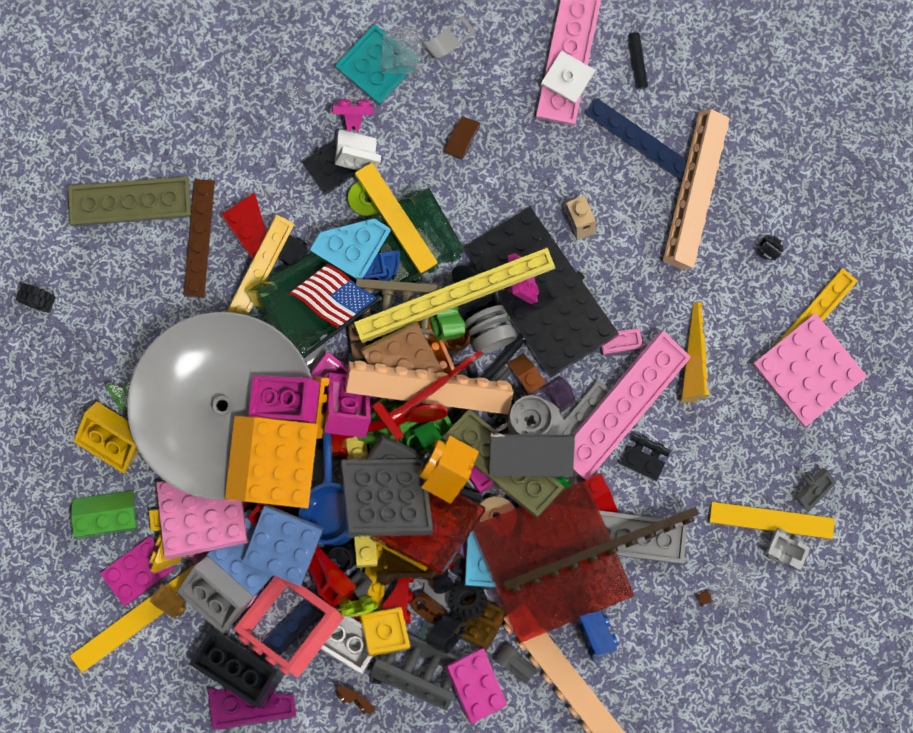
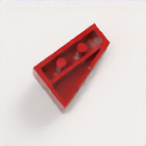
[221,192,267,260]

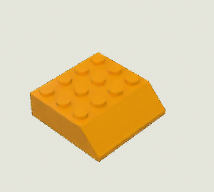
[225,416,318,509]

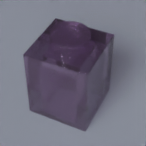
[543,376,577,413]

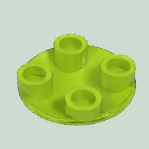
[337,595,378,617]

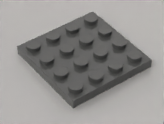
[341,459,433,536]

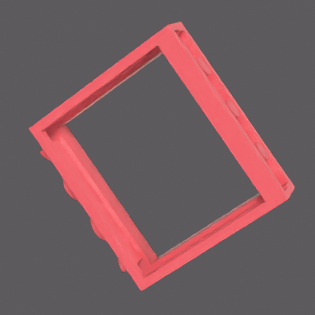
[233,576,344,678]

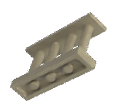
[351,279,441,339]

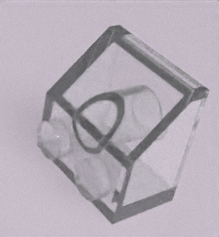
[381,28,423,74]

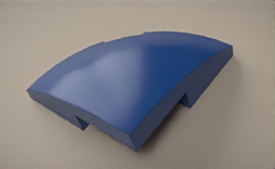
[363,250,400,294]

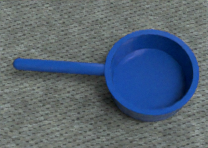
[299,424,354,546]

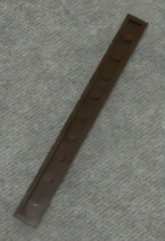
[501,507,699,593]

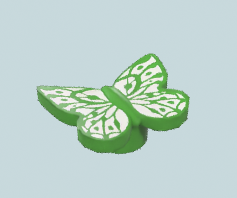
[106,380,131,410]

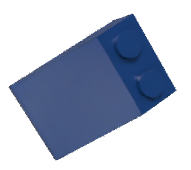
[577,611,619,661]

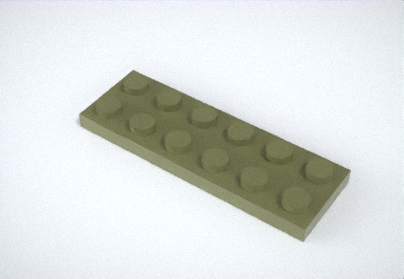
[68,177,191,226]
[442,409,564,519]

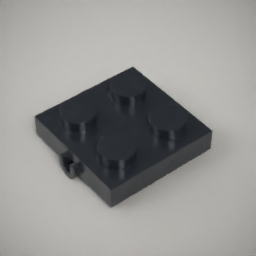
[302,140,357,195]

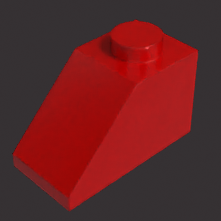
[581,473,618,513]

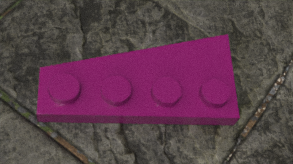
[208,688,297,731]

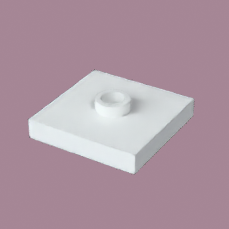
[541,51,596,104]

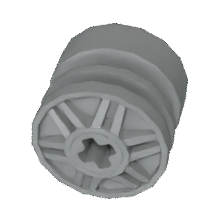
[465,305,517,355]
[507,395,554,435]

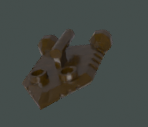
[376,544,463,585]

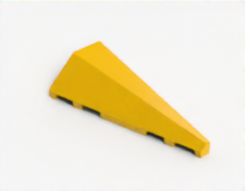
[681,302,709,403]

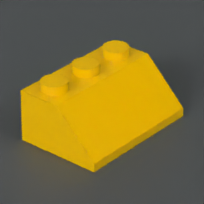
[73,402,139,474]

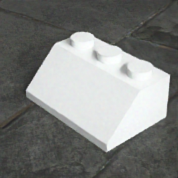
[320,607,374,676]

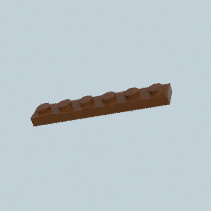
[184,179,215,298]

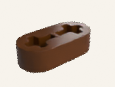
[412,593,448,626]

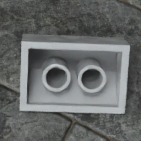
[177,556,254,634]

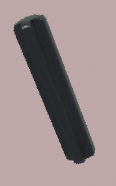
[628,32,648,89]

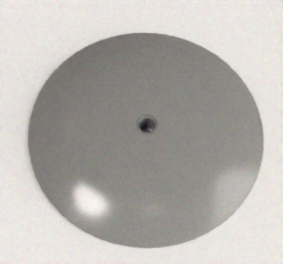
[127,312,314,500]

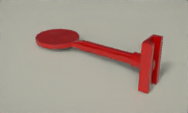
[372,350,484,441]
[331,404,448,458]

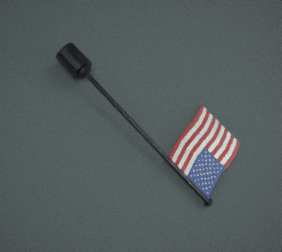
[227,264,383,404]

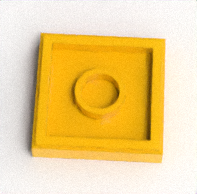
[360,607,410,656]

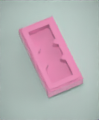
[601,328,643,355]

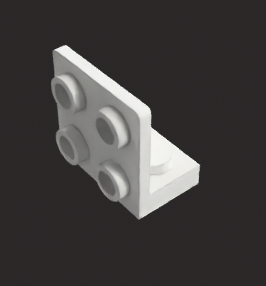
[335,129,381,170]

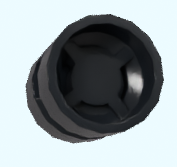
[327,540,356,573]

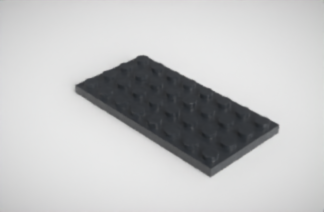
[463,206,619,378]

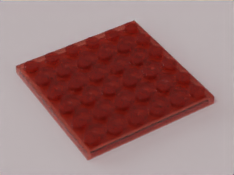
[471,481,635,644]

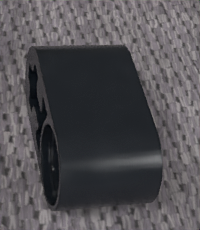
[427,614,467,654]

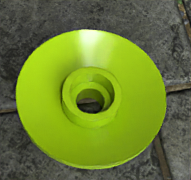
[348,181,379,216]

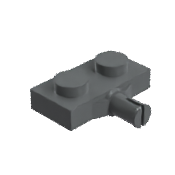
[795,468,836,512]

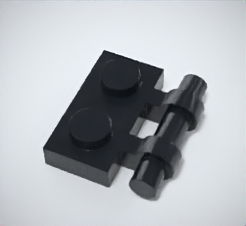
[619,433,671,482]

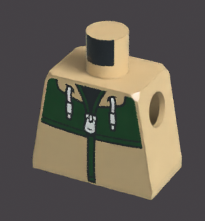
[563,196,596,240]

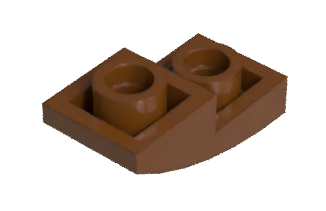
[445,116,480,160]
[336,686,376,716]

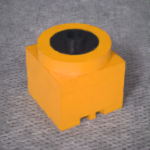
[418,436,479,503]

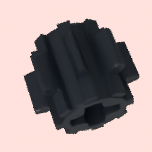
[757,235,784,261]

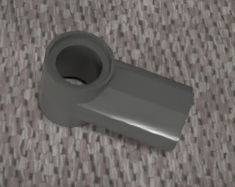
[494,644,537,684]

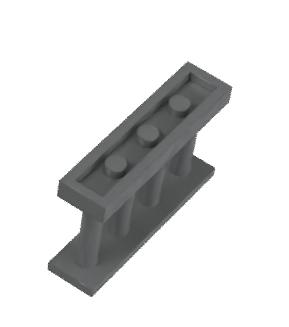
[371,634,461,711]

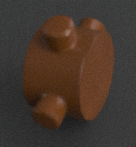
[696,589,713,607]

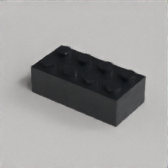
[189,628,285,709]

